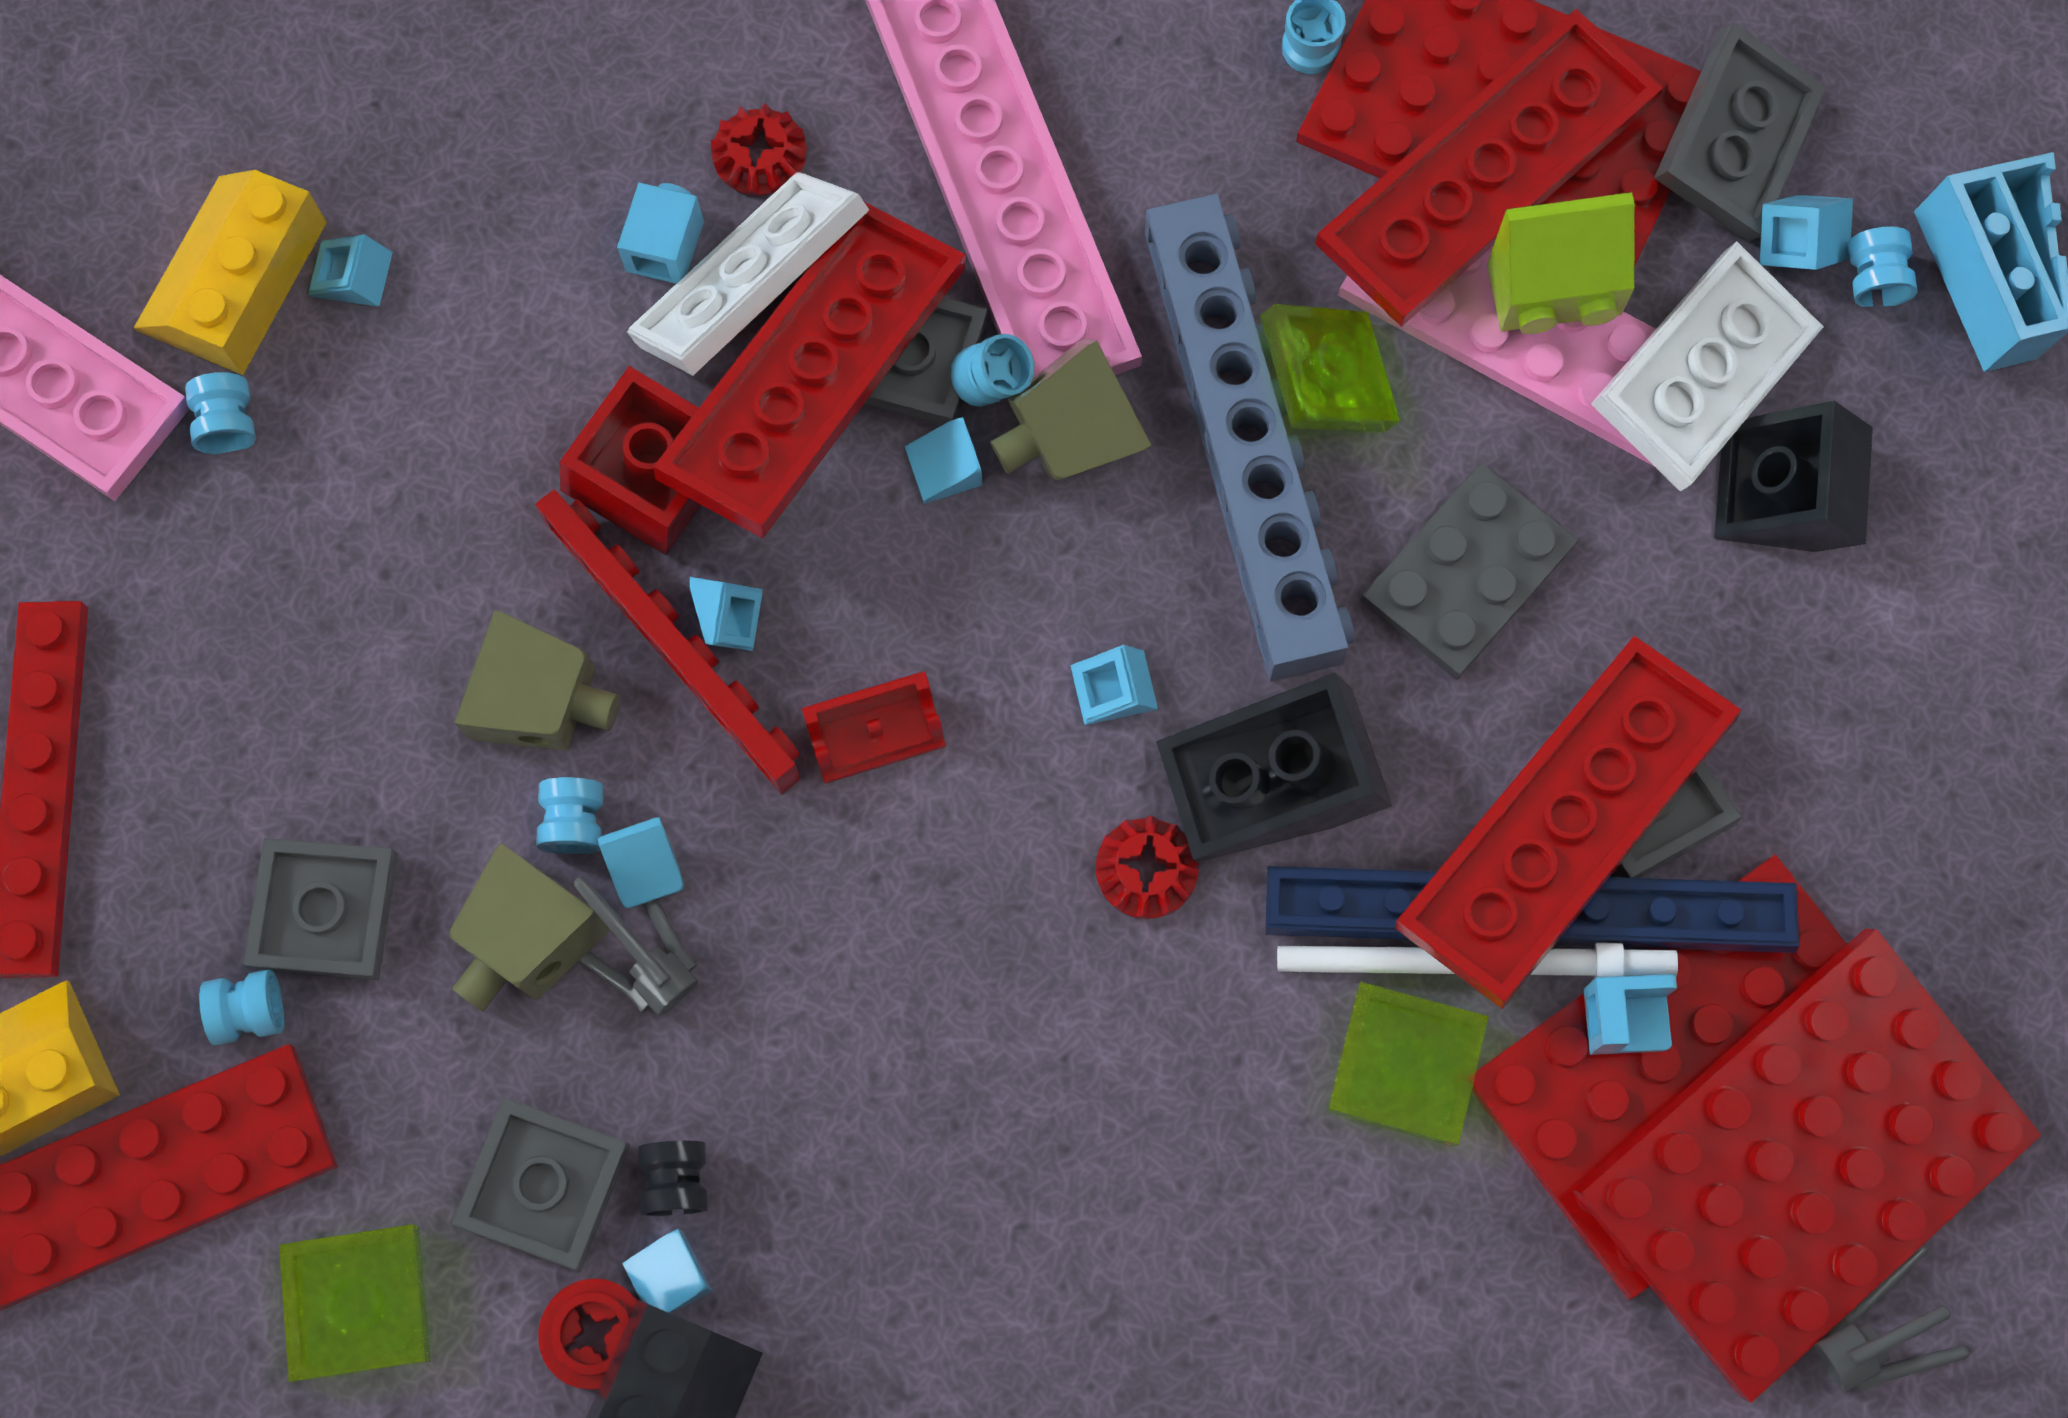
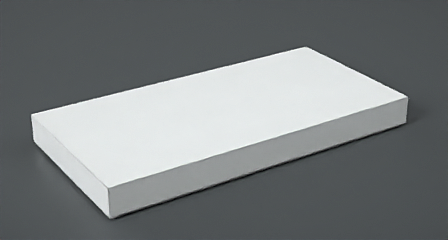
[627,172,869,376]
[1591,242,1824,491]

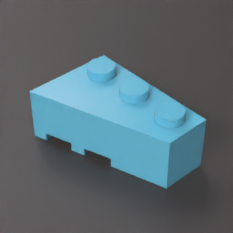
[1914,152,2068,372]

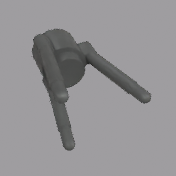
[574,877,698,1016]
[1814,1244,1970,1394]

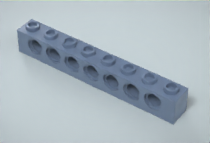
[1145,193,1354,682]

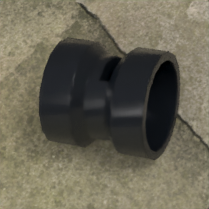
[638,1140,708,1216]

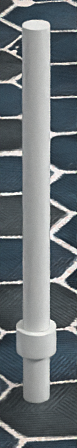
[1277,943,1678,978]

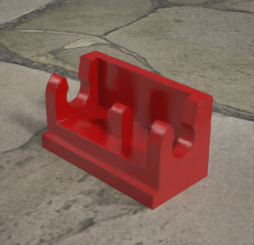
[801,671,946,784]

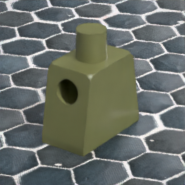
[990,338,1152,480]
[454,611,620,750]
[449,843,610,1012]

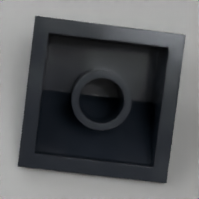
[1714,400,1873,552]
[586,1300,763,1418]

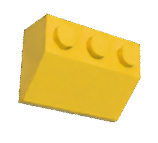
[134,170,327,375]
[0,980,120,1157]

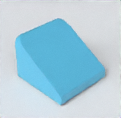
[308,234,392,306]
[905,417,983,504]
[689,577,763,651]
[1070,645,1158,725]
[597,817,684,908]
[622,1228,713,1314]

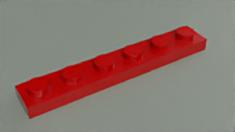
[535,489,801,795]
[0,601,88,978]

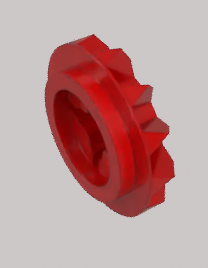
[711,103,807,196]
[1095,815,1199,919]
[538,1278,637,1390]

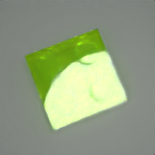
[1260,304,1400,432]
[1326,981,1489,1147]
[279,1224,431,1383]

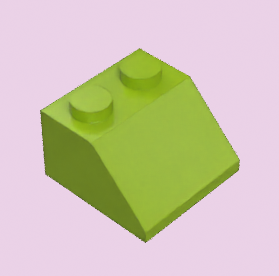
[1487,192,1635,334]

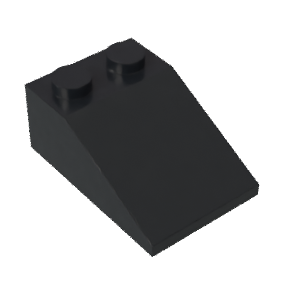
[1156,673,1392,862]

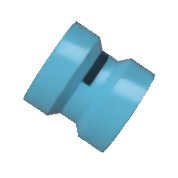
[1282,0,1346,74]
[1848,227,1918,307]
[950,333,1035,407]
[185,372,256,454]
[536,777,604,854]
[199,969,285,1046]

